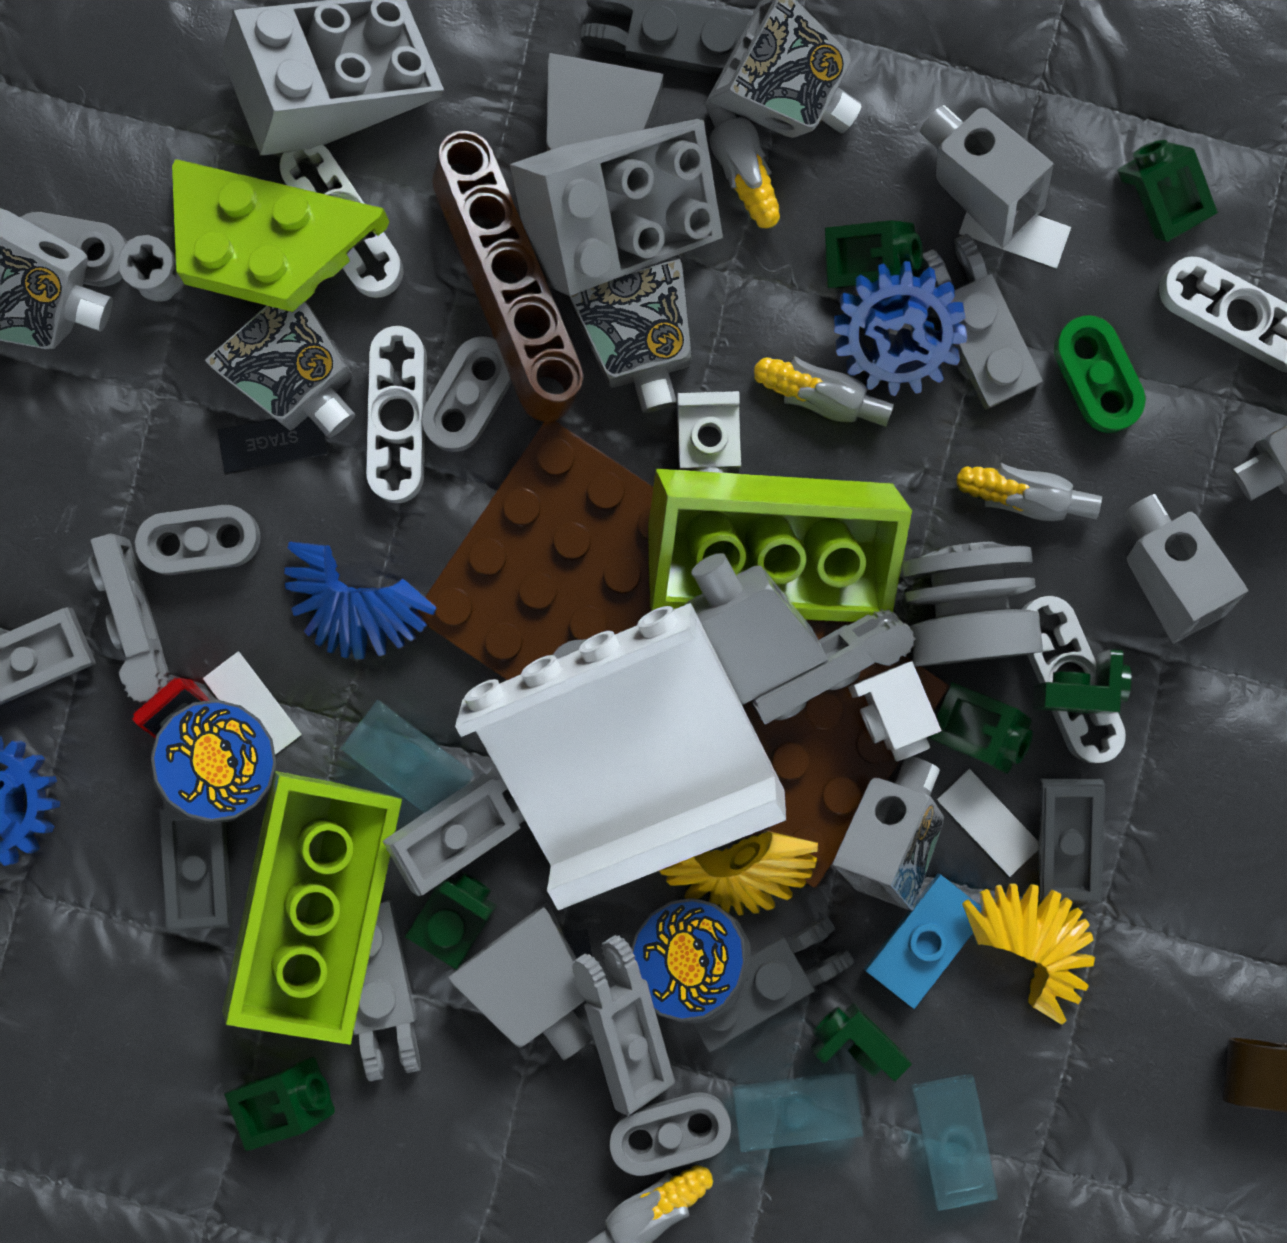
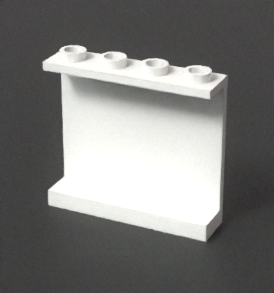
[455,603,786,910]

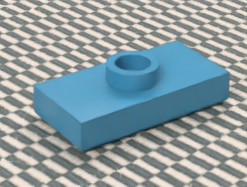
[864,873,981,1009]

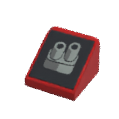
[132,678,210,738]

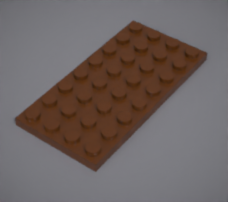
[417,421,950,888]

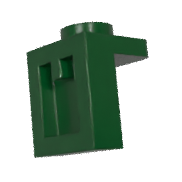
[1117,140,1218,242]
[825,220,923,289]
[1033,650,1131,715]
[928,682,1033,774]
[405,871,497,970]
[811,1002,912,1082]
[224,1057,335,1151]

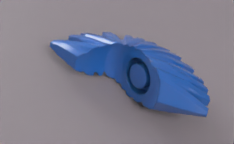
[284,542,437,659]

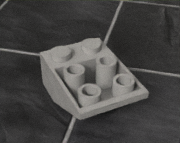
[221,0,444,156]
[510,119,723,296]

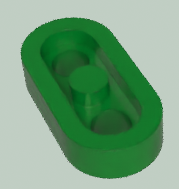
[1054,315,1146,433]

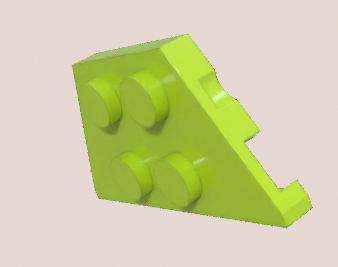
[172,159,390,312]

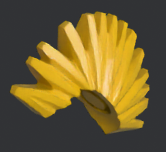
[659,831,818,915]
[962,884,1095,1025]

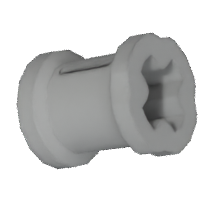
[118,235,184,302]

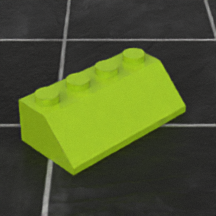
[648,469,912,622]
[222,771,402,1045]

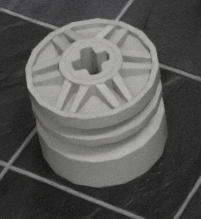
[902,542,1043,667]

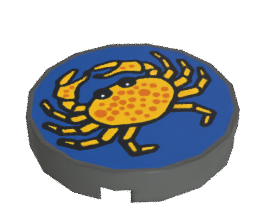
[149,700,276,825]
[631,898,752,1024]

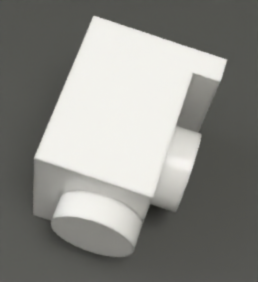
[677,391,741,473]
[848,661,941,762]

